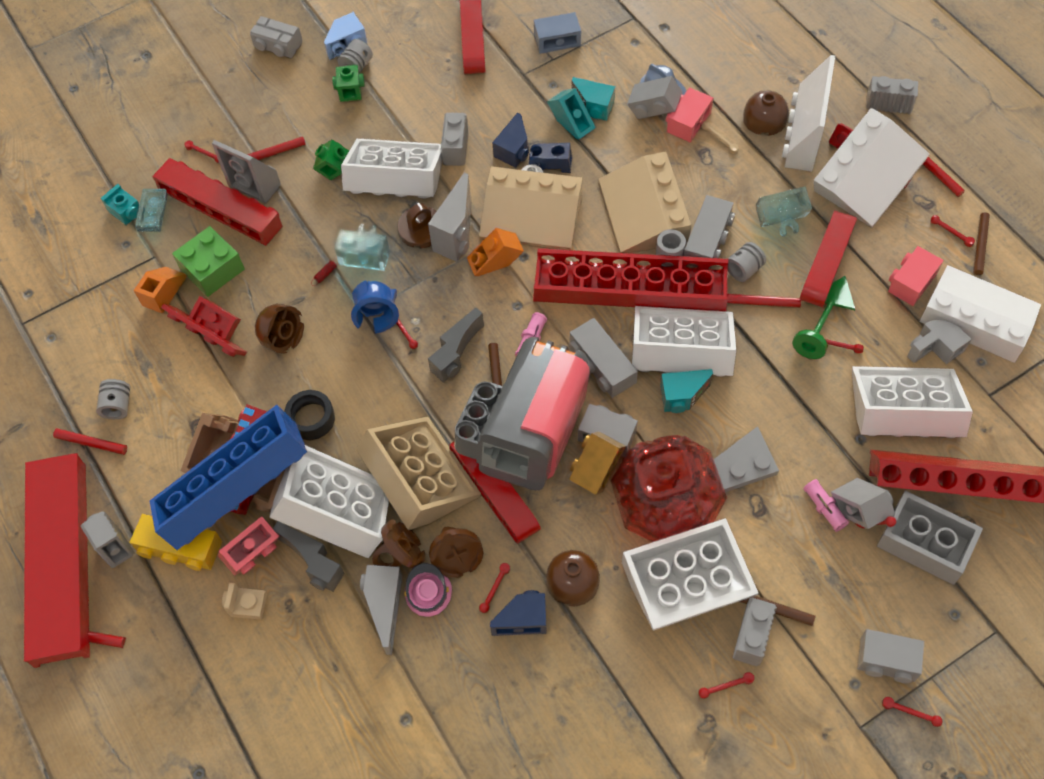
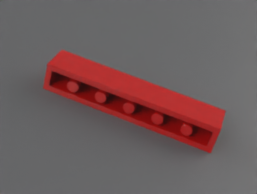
[152,158,283,246]

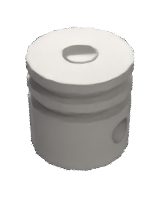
[337,39,373,74]
[656,229,686,267]
[727,242,766,282]
[96,379,130,420]

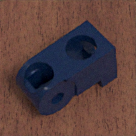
[528,143,573,173]

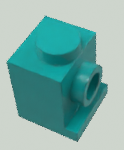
[101,184,143,225]

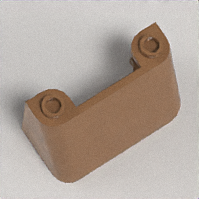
[181,413,285,512]

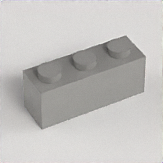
[684,195,736,269]
[568,318,638,398]

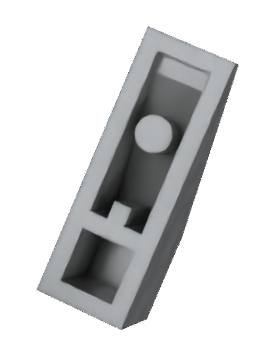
[360,565,403,655]

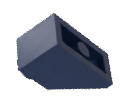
[492,112,529,168]
[490,590,547,636]

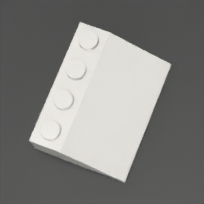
[782,55,835,172]
[814,108,930,228]
[341,139,442,198]
[920,265,1041,363]
[632,306,736,377]
[852,366,973,438]
[270,445,389,558]
[622,518,758,631]

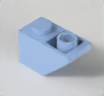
[324,12,367,60]

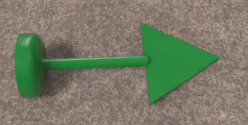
[792,276,855,359]

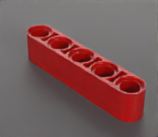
[460,0,486,74]
[799,210,858,308]
[449,442,541,544]

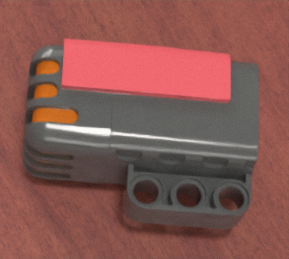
[454,337,590,491]

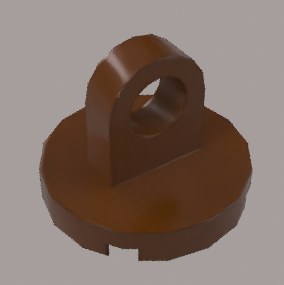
[398,203,437,248]
[372,519,425,569]
[429,526,484,578]

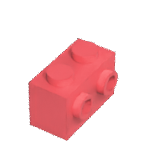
[218,516,279,576]

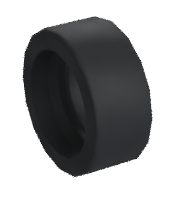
[284,389,335,440]

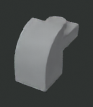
[907,320,971,364]

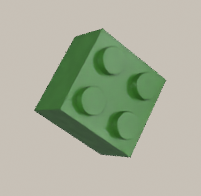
[172,226,245,297]

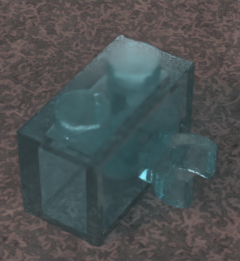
[755,186,812,237]
[334,224,390,271]

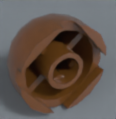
[743,90,789,136]
[255,303,304,354]
[546,550,600,607]

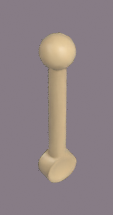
[702,122,739,154]

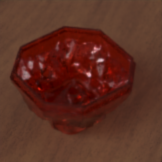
[611,435,727,542]

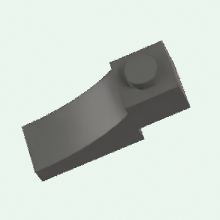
[428,308,484,383]
[273,521,344,592]

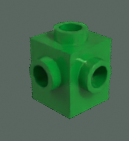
[332,65,365,102]
[313,139,349,180]

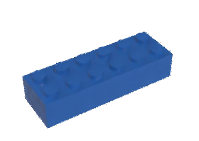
[149,405,307,550]

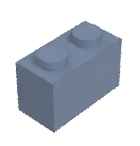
[534,12,581,54]

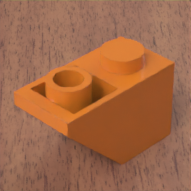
[467,228,524,276]
[133,267,187,314]

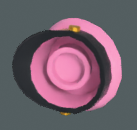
[404,563,452,617]

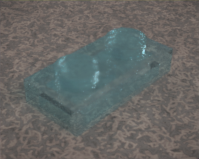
[135,189,168,232]

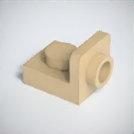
[222,583,267,620]

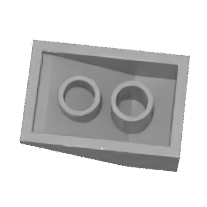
[212,140,281,204]
[428,172,472,262]

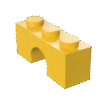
[129,514,223,571]

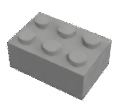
[876,491,983,585]

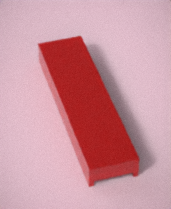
[533,248,728,312]
[868,449,1044,503]
[24,453,90,668]

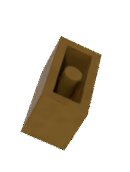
[569,431,626,495]

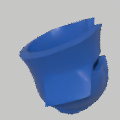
[351,280,399,334]

